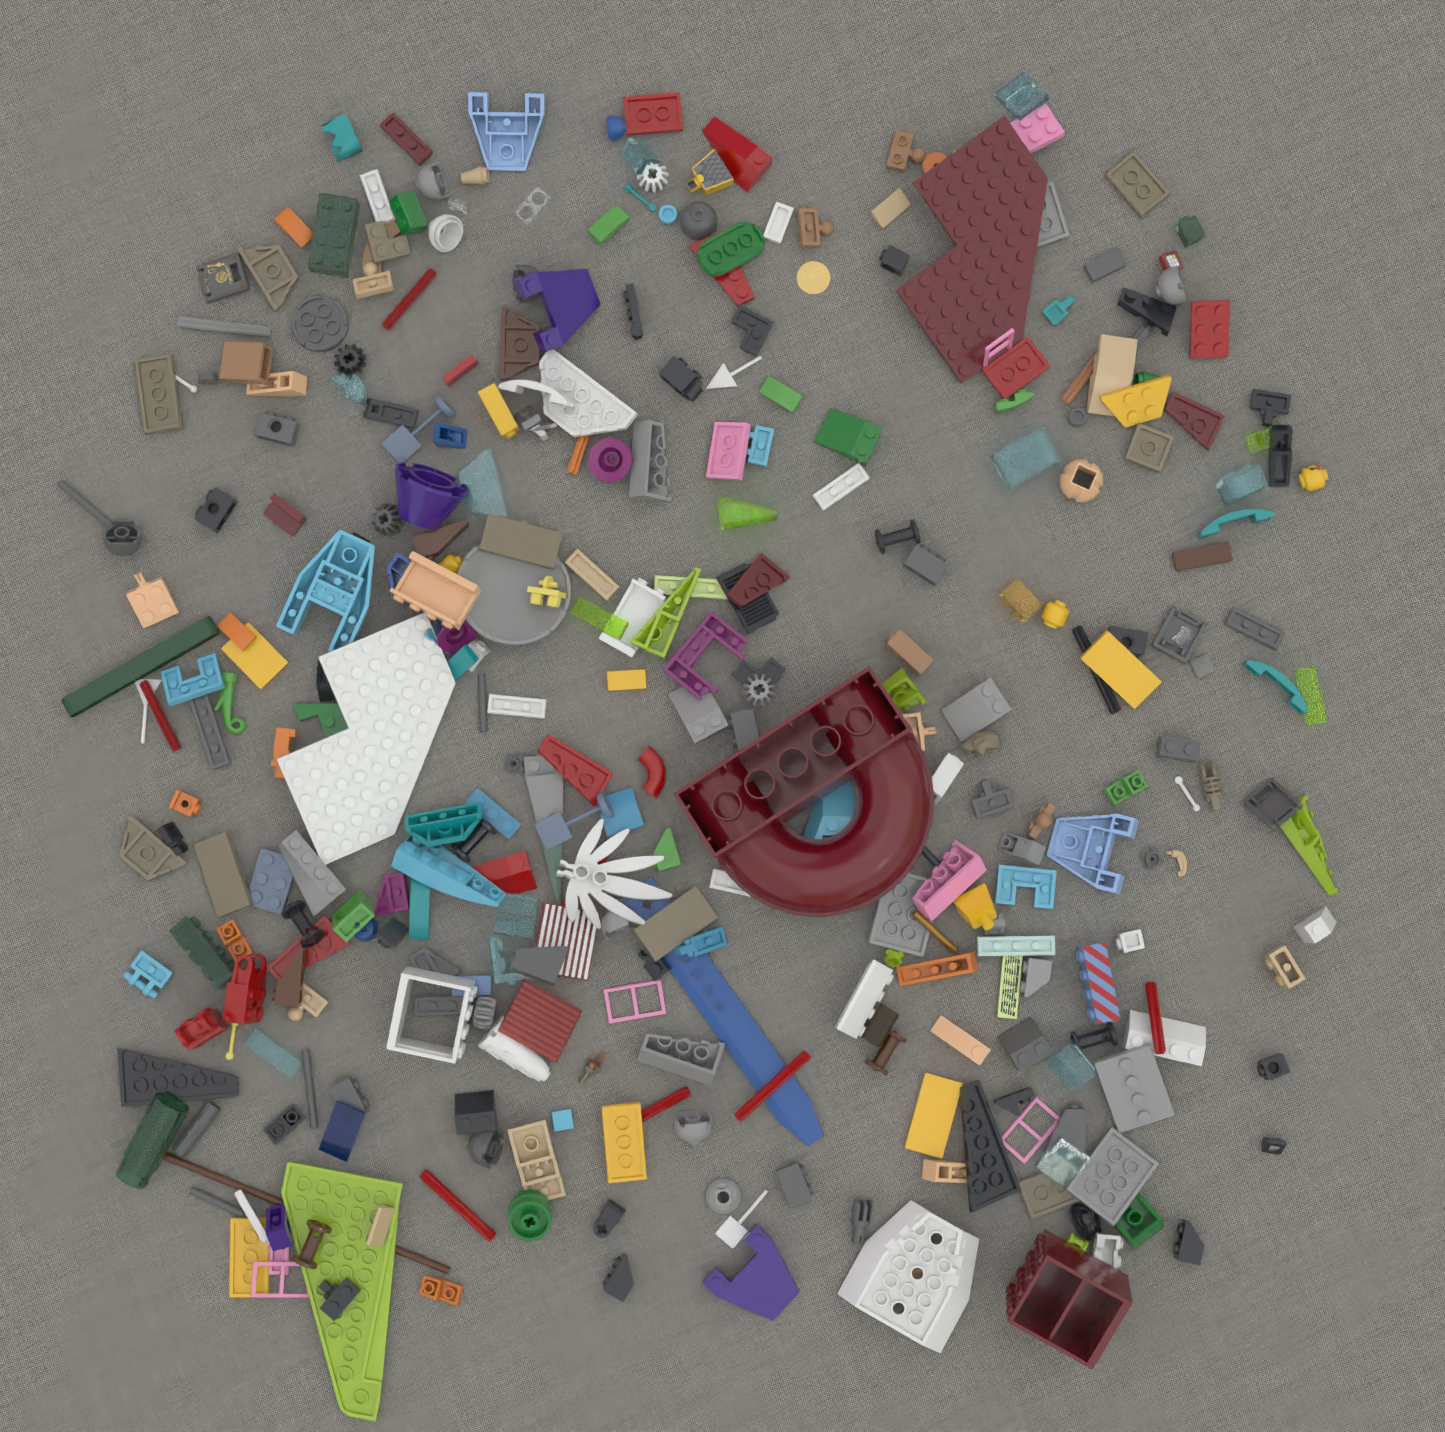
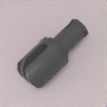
[851,1199,873,1244]

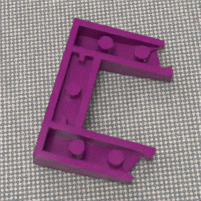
[663,611,748,700]

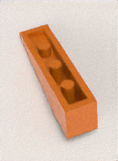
[896,951,979,986]

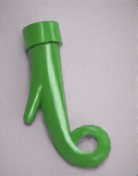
[214,673,246,734]

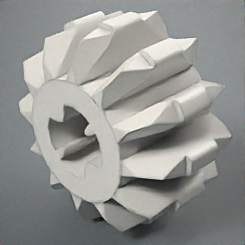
[637,160,669,193]

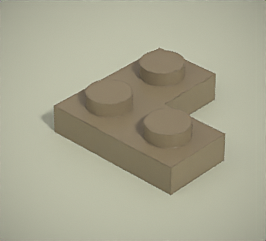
[363,221,411,263]

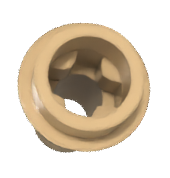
[461,166,490,185]

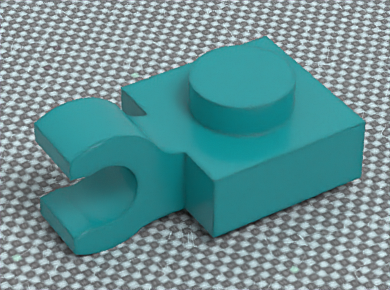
[1041,295,1076,327]

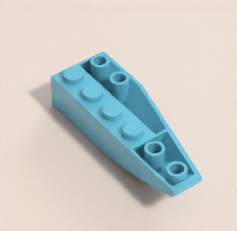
[391,835,507,907]

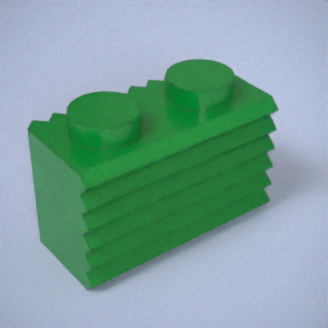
[389,191,429,235]

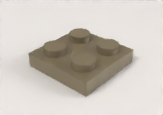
[1124,423,1174,473]

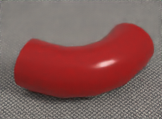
[638,745,666,799]

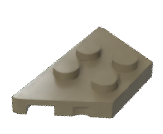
[238,245,299,312]
[119,815,188,881]

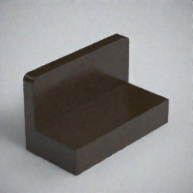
[861,1004,899,1047]

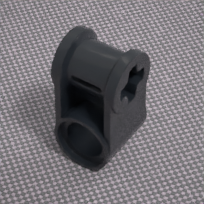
[593,1199,626,1238]

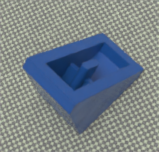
[433,422,467,449]

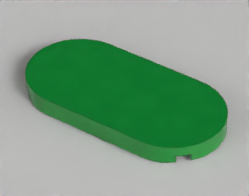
[697,222,764,276]

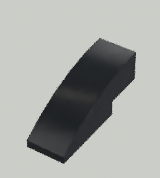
[1269,425,1293,487]

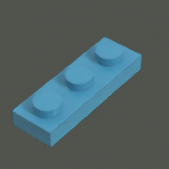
[465,788,522,840]

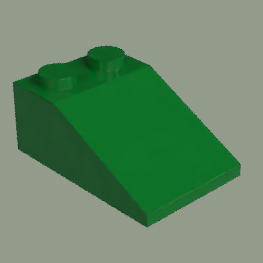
[814,408,883,466]
[1114,1192,1165,1251]

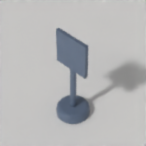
[382,394,456,463]
[534,791,615,850]

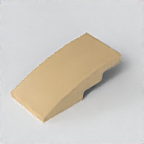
[1087,334,1138,417]
[507,1120,566,1200]

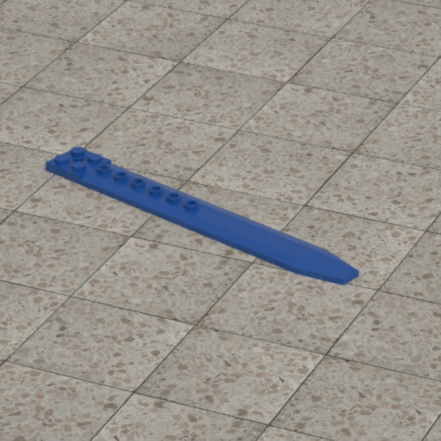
[620,877,824,1147]

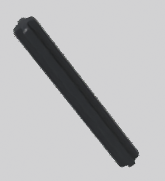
[1072,625,1121,714]

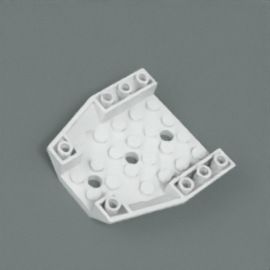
[837,1200,979,1353]

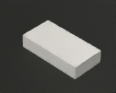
[763,202,794,245]

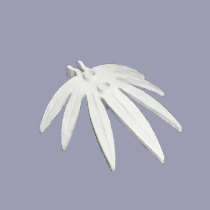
[556,819,672,929]

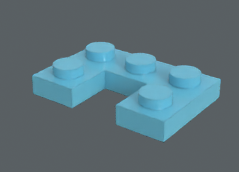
[161,653,225,707]
[995,865,1057,909]

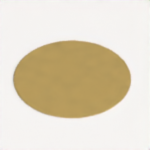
[797,261,830,294]

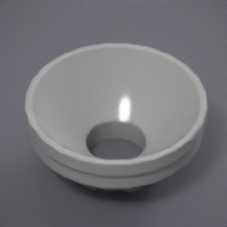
[706,1178,741,1214]

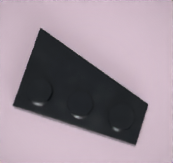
[1117,287,1176,337]

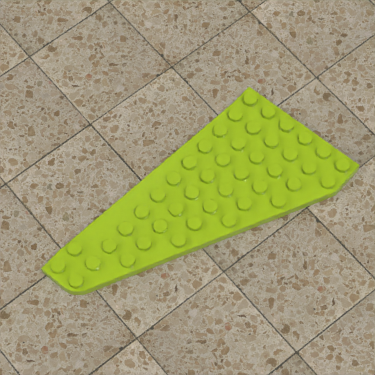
[281,1161,403,1421]

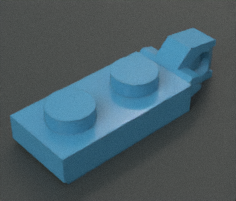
[674,926,727,957]

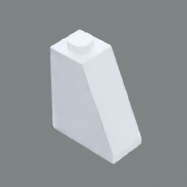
[931,752,964,806]
[1294,906,1337,944]

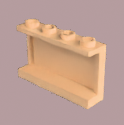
[390,551,482,630]

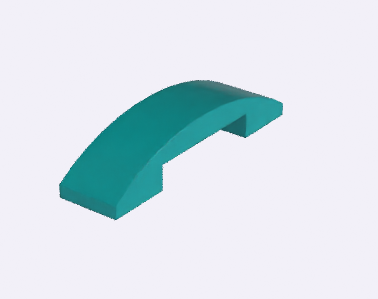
[1197,509,1275,539]
[1242,660,1307,714]
[409,878,431,940]

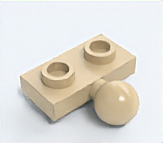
[353,262,394,299]
[288,982,329,1021]

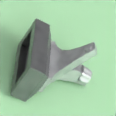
[514,405,557,441]

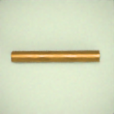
[912,910,958,954]

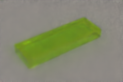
[571,596,629,640]
[1295,666,1328,726]

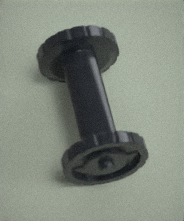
[875,519,921,554]
[450,819,497,862]
[281,900,325,948]
[1070,1022,1118,1057]

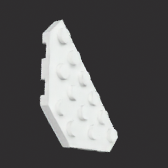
[539,349,638,437]

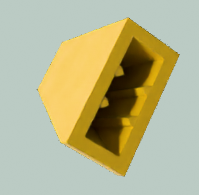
[478,383,519,439]

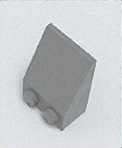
[940,678,1012,742]
[668,687,729,745]

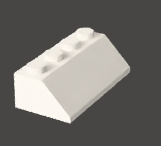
[835,959,894,1039]
[1122,1010,1206,1066]

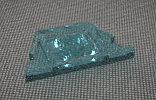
[458,447,508,518]

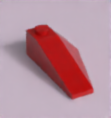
[702,116,772,193]
[472,851,537,894]

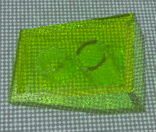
[716,497,777,531]

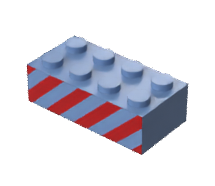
[1075,942,1120,1024]

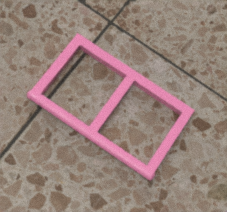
[983,328,1015,368]
[603,979,666,1024]
[1001,1096,1059,1164]
[250,1261,309,1298]

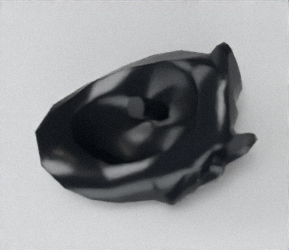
[1070,1202,1102,1241]

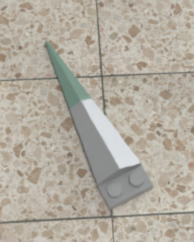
[524,755,564,907]

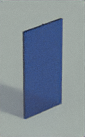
[318,1101,365,1162]

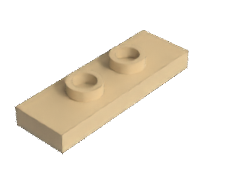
[565,548,620,601]

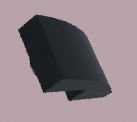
[263,1104,306,1145]

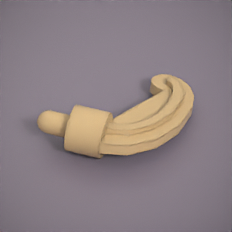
[1166,849,1187,877]

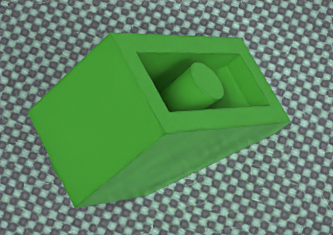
[653,828,681,871]

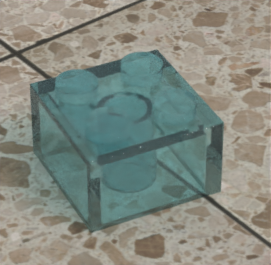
[1216,463,1268,506]

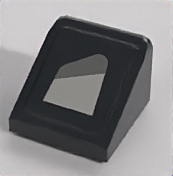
[1261,1137,1287,1155]

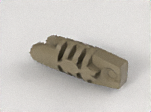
[1199,761,1224,811]

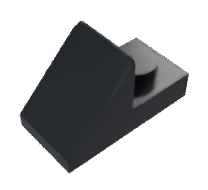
[993,1087,1034,1116]

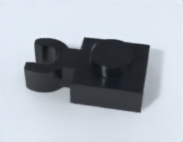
[157,822,189,856]
[638,950,671,981]

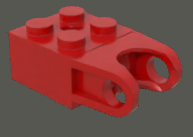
[222,954,267,1025]
[174,1007,230,1051]

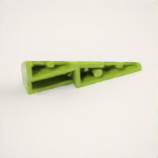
[630,567,701,660]
[882,667,927,711]
[1280,794,1338,896]

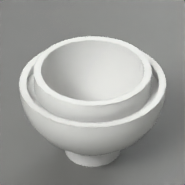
[428,214,463,252]

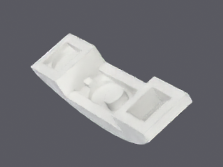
[498,380,574,407]

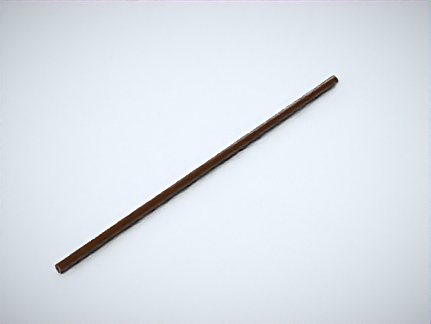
[159,1151,451,1275]

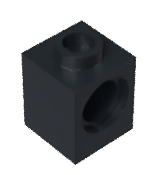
[879,245,910,276]
[1257,1053,1290,1081]

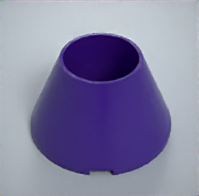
[395,462,469,529]

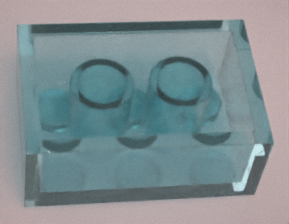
[990,427,1061,490]

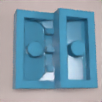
[597,787,644,838]

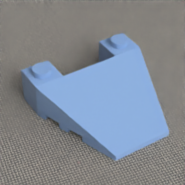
[468,92,546,171]
[1047,814,1139,895]

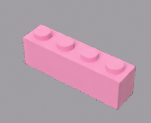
[912,840,987,921]

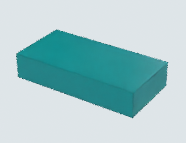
[447,644,479,681]

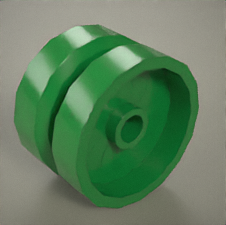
[508,1190,552,1241]

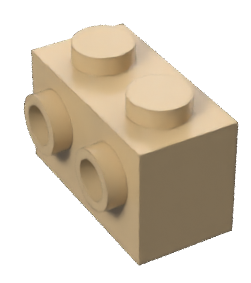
[1264,945,1306,989]

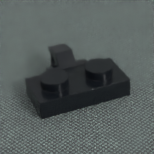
[1250,389,1291,427]
[318,1277,361,1321]

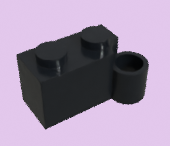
[659,356,703,402]

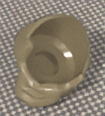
[960,730,1001,756]

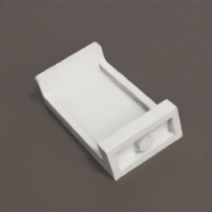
[599,577,667,657]

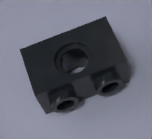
[195,487,238,534]
[1107,626,1148,659]

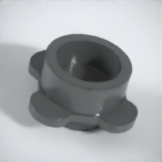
[506,754,524,773]
[1141,848,1164,870]

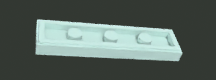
[977,936,1055,956]

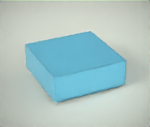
[552,1109,574,1132]

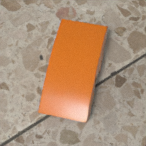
[273,207,315,248]
[217,612,257,651]
[216,919,254,962]
[419,1275,464,1306]

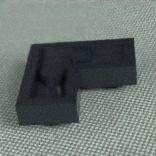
[731,305,774,356]
[732,657,786,695]

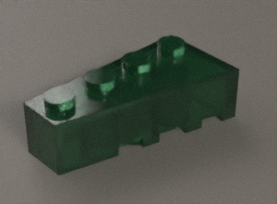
[169,915,235,990]

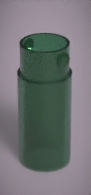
[116,1092,189,1189]

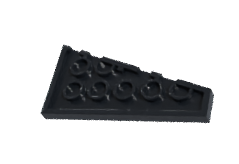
[117,1048,239,1107]
[960,1080,1021,1212]

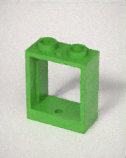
[331,889,375,942]

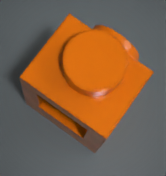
[169,790,202,817]

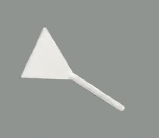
[135,679,162,744]

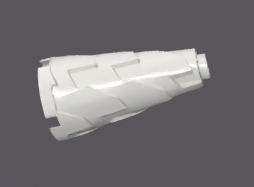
[478,1015,551,1082]

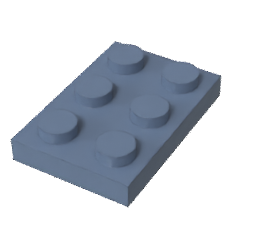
[249,848,294,914]

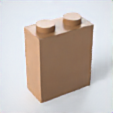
[219,341,273,385]
[884,629,934,678]

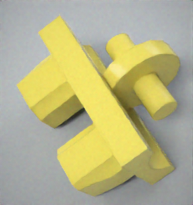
[527,576,567,608]

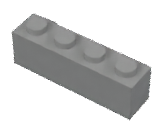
[629,420,672,502]
[278,830,346,917]
[637,1033,725,1086]

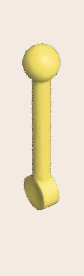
[226,1023,238,1060]

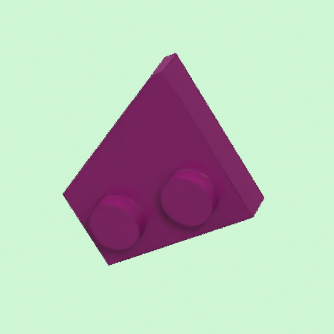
[374,872,410,916]

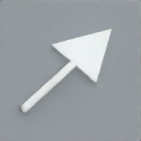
[706,356,762,389]

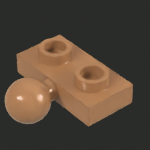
[886,130,926,172]
[797,208,834,248]
[1027,803,1056,840]

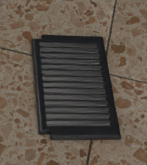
[716,563,779,634]

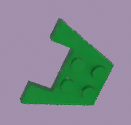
[294,703,348,738]

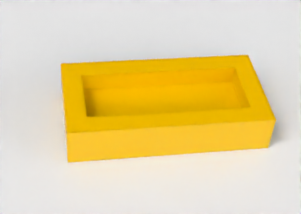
[607,669,646,691]

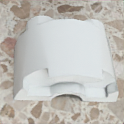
[1092,1233,1124,1269]

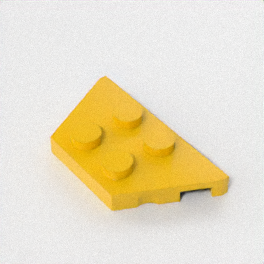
[1099,375,1172,428]

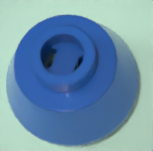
[606,115,627,141]
[354,918,378,942]

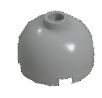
[416,161,451,200]
[1155,266,1188,305]
[601,908,640,940]
[674,1109,712,1145]

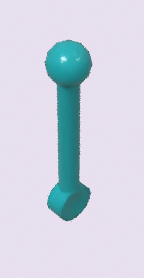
[624,184,656,212]

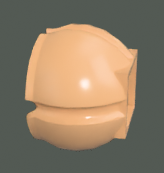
[1059,459,1103,503]

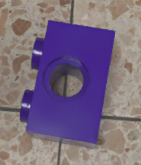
[265,1204,292,1251]

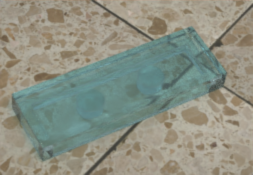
[245,1028,303,1078]

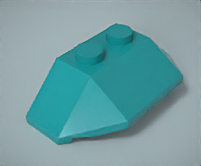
[405,802,482,847]

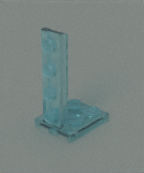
[489,936,579,986]

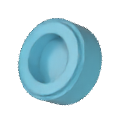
[659,205,677,225]

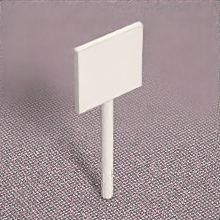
[715,1190,768,1249]

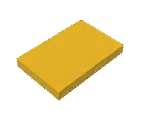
[221,622,289,690]

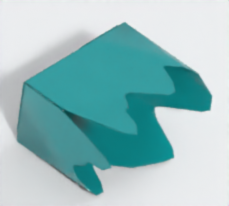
[321,114,363,162]

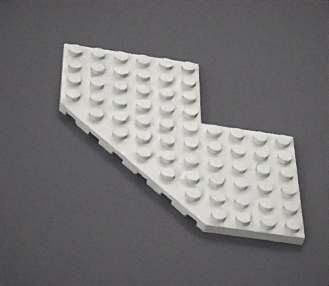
[276,612,456,865]

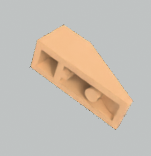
[246,371,307,397]
[930,1015,991,1066]
[922,1159,967,1183]

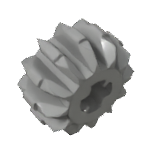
[743,674,775,706]
[473,996,497,1029]

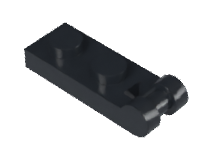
[623,283,643,340]
[363,398,419,429]

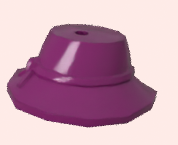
[588,437,633,483]
[437,620,478,654]

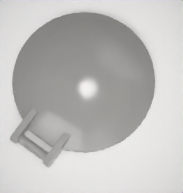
[458,520,571,645]

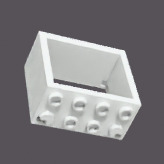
[386,966,478,1064]

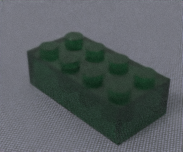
[308,193,360,278]

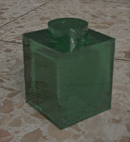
[1175,215,1206,248]

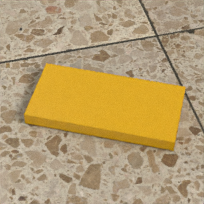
[1080,630,1162,709]
[904,1072,963,1159]
[601,1102,647,1183]
[229,1217,270,1298]

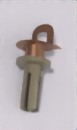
[578,1052,605,1084]

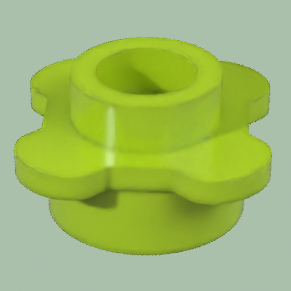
[883,949,904,967]

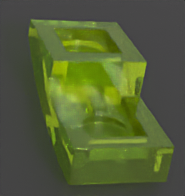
[1245,423,1281,454]

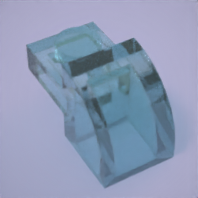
[330,373,368,406]

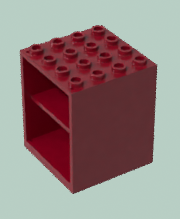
[1005,1229,1133,1370]

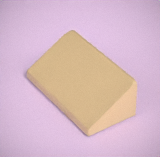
[870,188,911,229]
[366,1204,395,1246]

